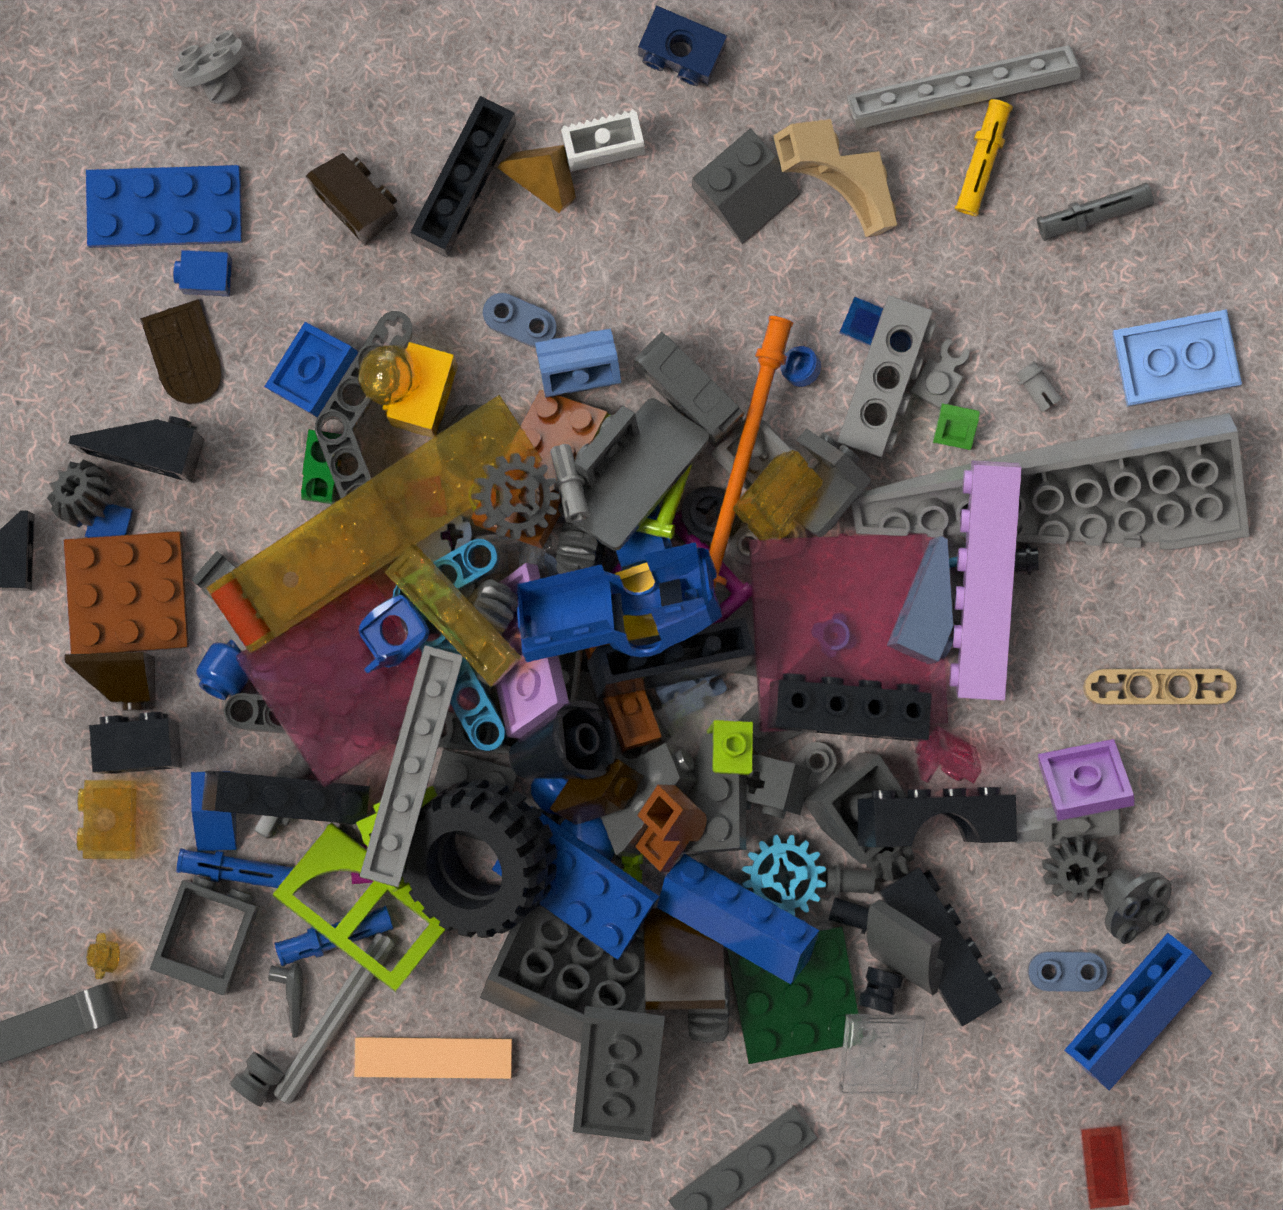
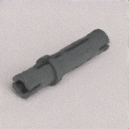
[1037,182,1154,241]

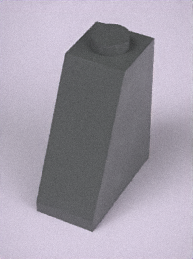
[601,743,697,858]

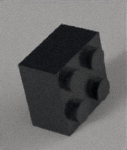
[89,712,182,774]

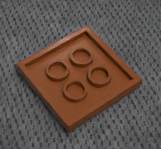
[64,531,189,654]

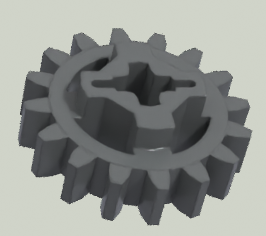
[471,453,559,539]

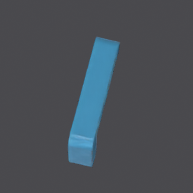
[393,539,507,751]

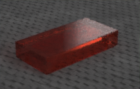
[1080,1125,1129,1209]

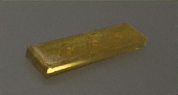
[385,544,522,687]

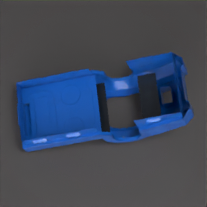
[517,542,722,662]

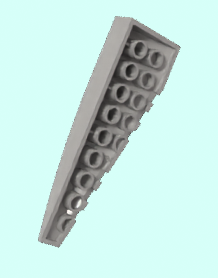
[851,413,1250,550]

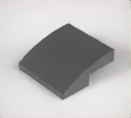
[867,899,944,995]

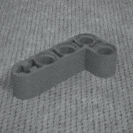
[0,981,127,1064]

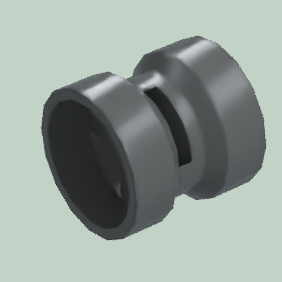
[230,1052,285,1107]

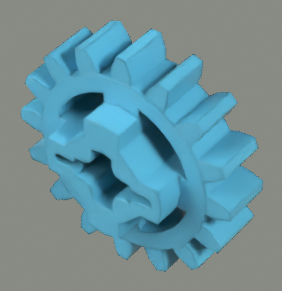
[742,835,826,916]

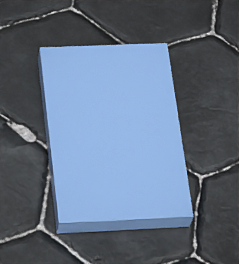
[1112,309,1242,407]

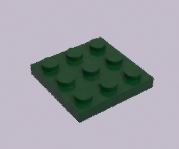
[727,926,864,1064]

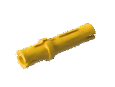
[954,99,1013,217]

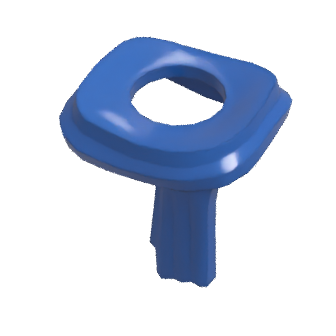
[358,595,429,673]

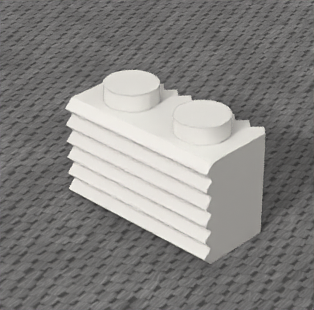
[561,109,645,172]

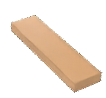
[354,1037,512,1079]

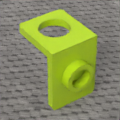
[707,720,753,775]

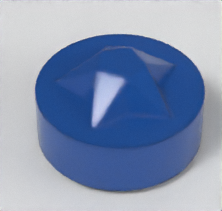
[780,346,821,387]

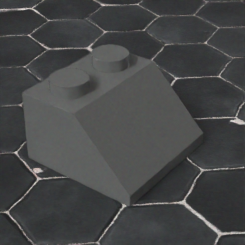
[692,128,800,244]
[804,753,907,864]

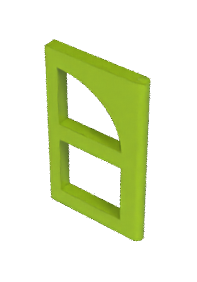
[273,823,446,993]

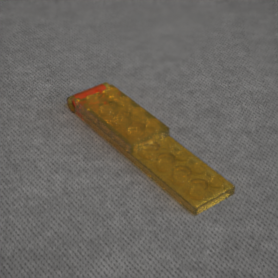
[206,394,542,654]

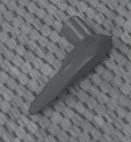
[268,962,303,1038]

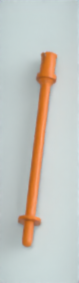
[696,316,793,599]

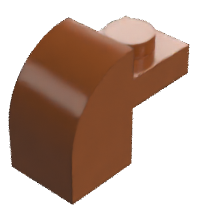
[635,784,707,872]

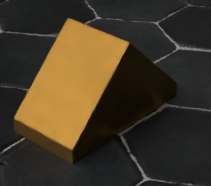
[497,145,576,213]

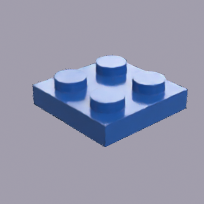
[264,322,359,418]

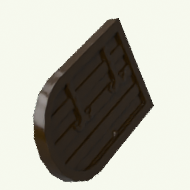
[140,299,222,405]

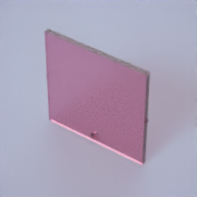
[749,533,948,732]

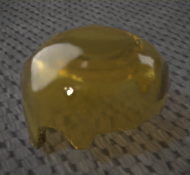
[358,345,421,405]

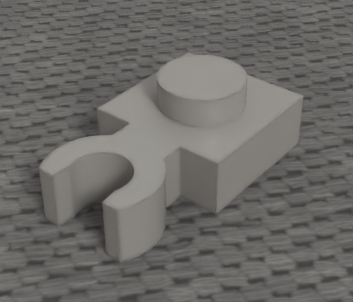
[910,338,970,410]

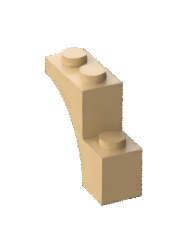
[773,119,897,237]

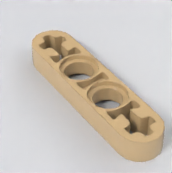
[1083,669,1237,705]

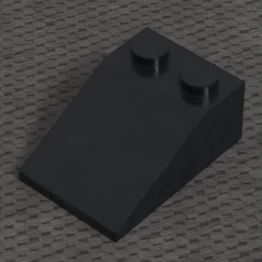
[68,416,205,483]

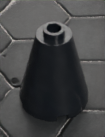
[509,700,617,780]

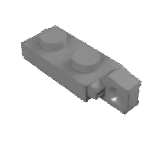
[1015,807,1121,847]

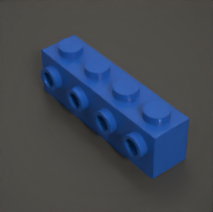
[657,854,819,984]
[1064,933,1213,1091]

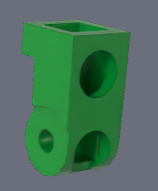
[301,429,342,505]

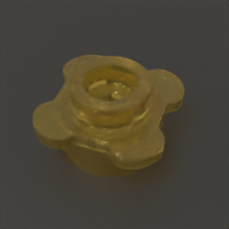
[86,933,120,979]

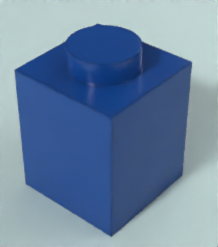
[173,250,232,297]

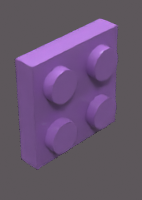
[1038,739,1134,821]

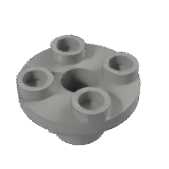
[173,31,246,104]

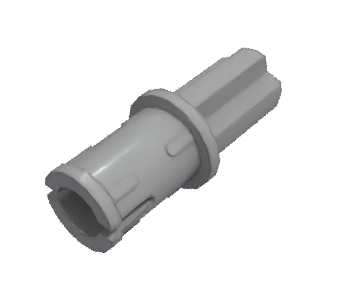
[550,444,590,523]

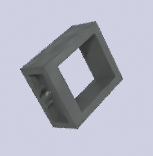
[150,875,260,996]

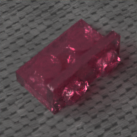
[915,725,982,784]

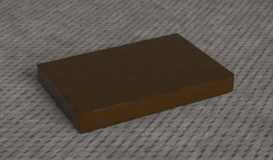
[644,908,725,1010]

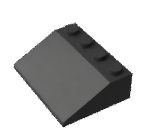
[480,905,646,1043]

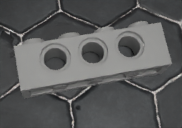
[837,295,936,459]

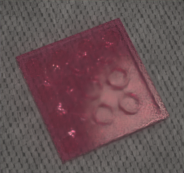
[236,572,451,787]

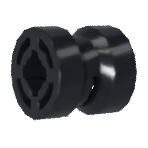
[857,966,905,1015]

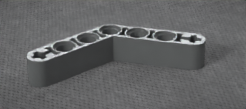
[315,311,412,557]

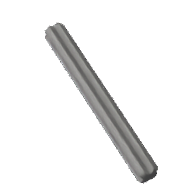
[274,933,395,1104]

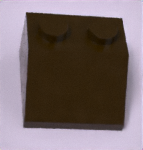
[306,153,398,246]

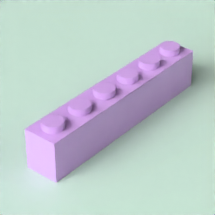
[949,460,1021,700]

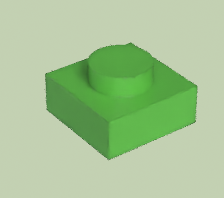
[933,403,980,450]

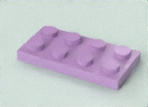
[495,563,569,739]

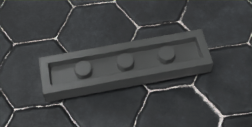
[668,1105,817,1210]

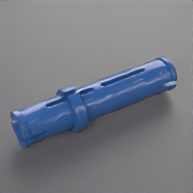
[176,848,294,888]
[274,906,394,966]

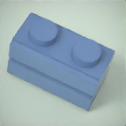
[535,328,621,398]

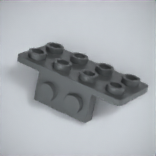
[558,398,710,551]

